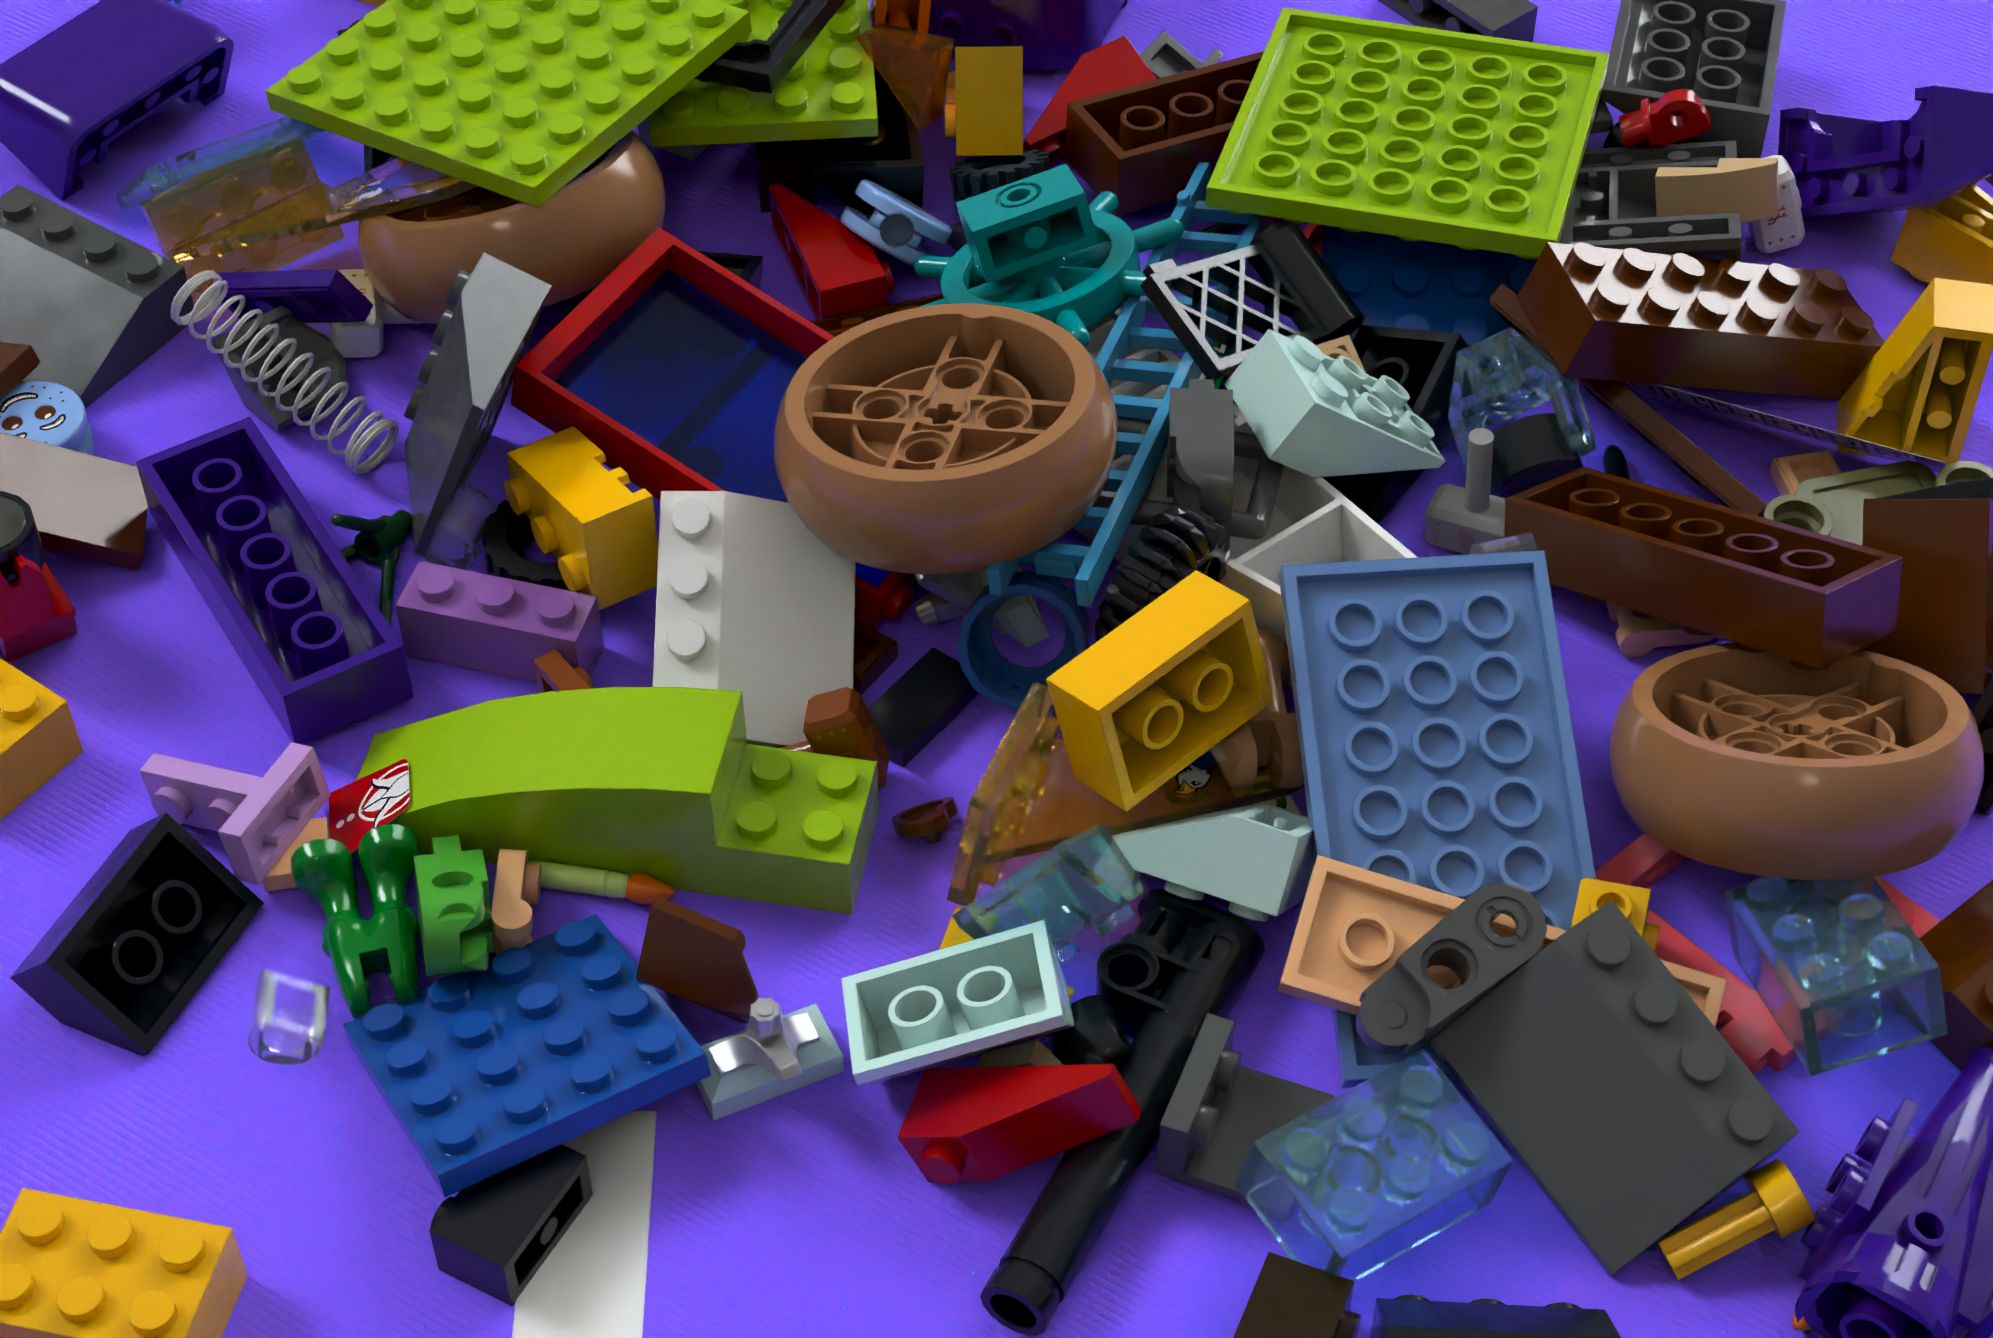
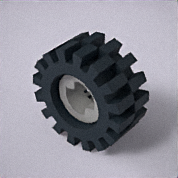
[949,149,1051,217]

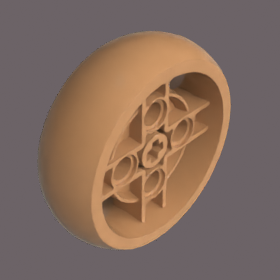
[358,130,666,324]
[774,303,1118,575]
[1609,642,1985,880]

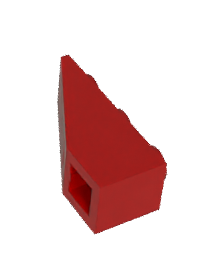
[1023,36,1157,166]

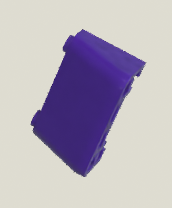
[0,0,234,202]
[1778,85,1993,221]

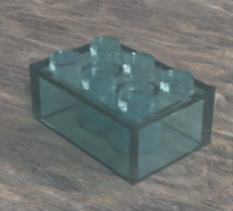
[1723,877,1948,1076]
[1236,1049,1514,1281]

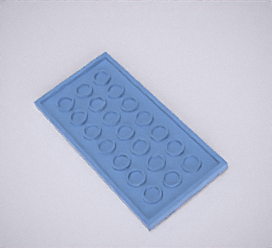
[1279,550,1596,1088]

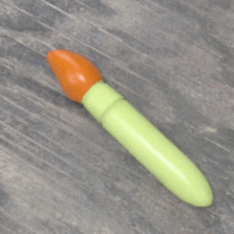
[529,861,674,905]

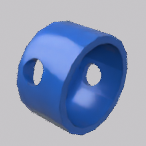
[957,570,1092,711]

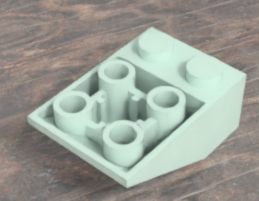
[1224,329,1445,478]
[1083,803,1314,921]

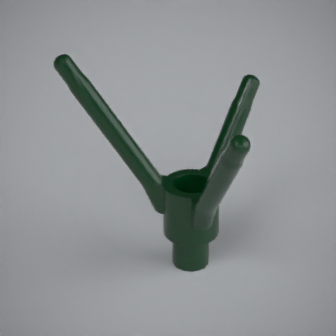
[331,510,412,627]

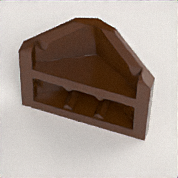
[636,896,759,1023]

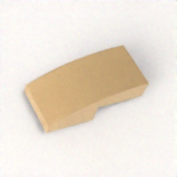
[1655,158,1779,223]

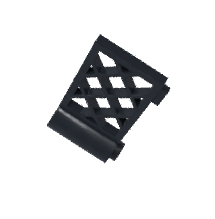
[1140,222,1366,380]

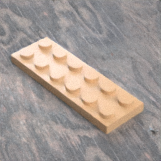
[1277,855,1727,1027]

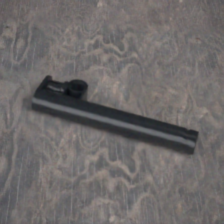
[980,889,1265,1336]

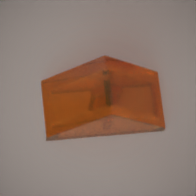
[856,23,954,132]

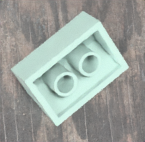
[841,920,1075,1085]

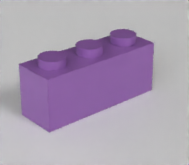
[395,561,604,683]

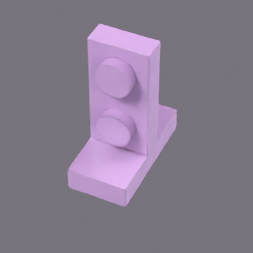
[139,742,331,885]

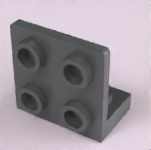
[1157,1013,1337,1216]

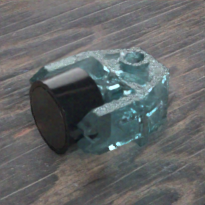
[1448,327,1596,499]

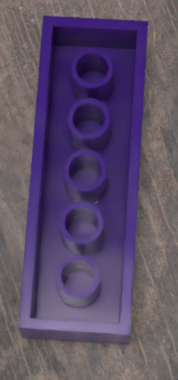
[136,417,414,745]

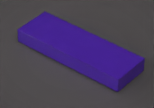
[211,269,373,324]

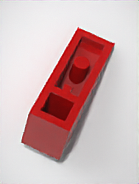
[769,183,894,320]
[897,1064,1142,1184]

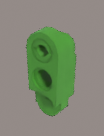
[414,835,494,977]

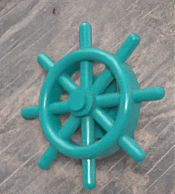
[914,164,1184,348]

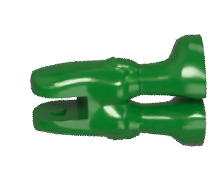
[291,824,420,1019]

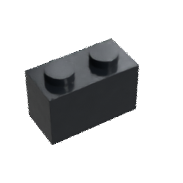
[429,1144,593,1306]

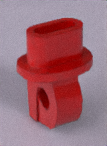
[1619,89,1711,148]

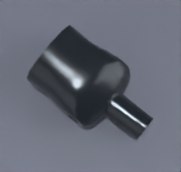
[1050,995,1131,1067]

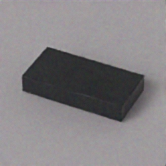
[868,647,979,767]

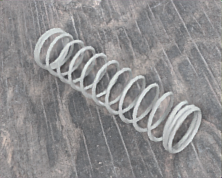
[170,270,399,474]

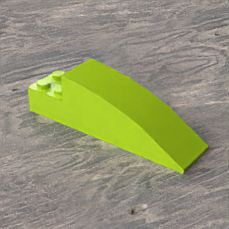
[356,687,880,915]

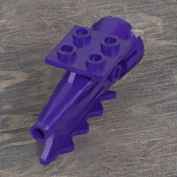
[1795,1048,1993,1338]

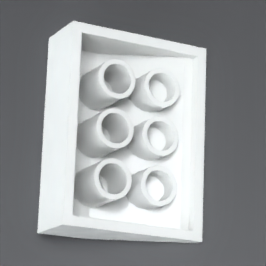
[653,491,856,748]

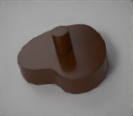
[892,797,958,844]

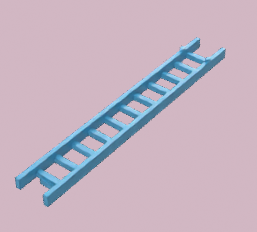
[987,162,1276,607]

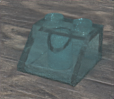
[952,822,1148,965]

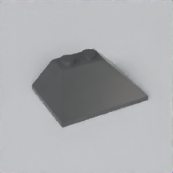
[1560,140,1742,262]

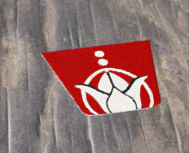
[329,759,411,853]

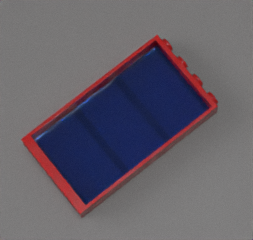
[511,227,918,631]

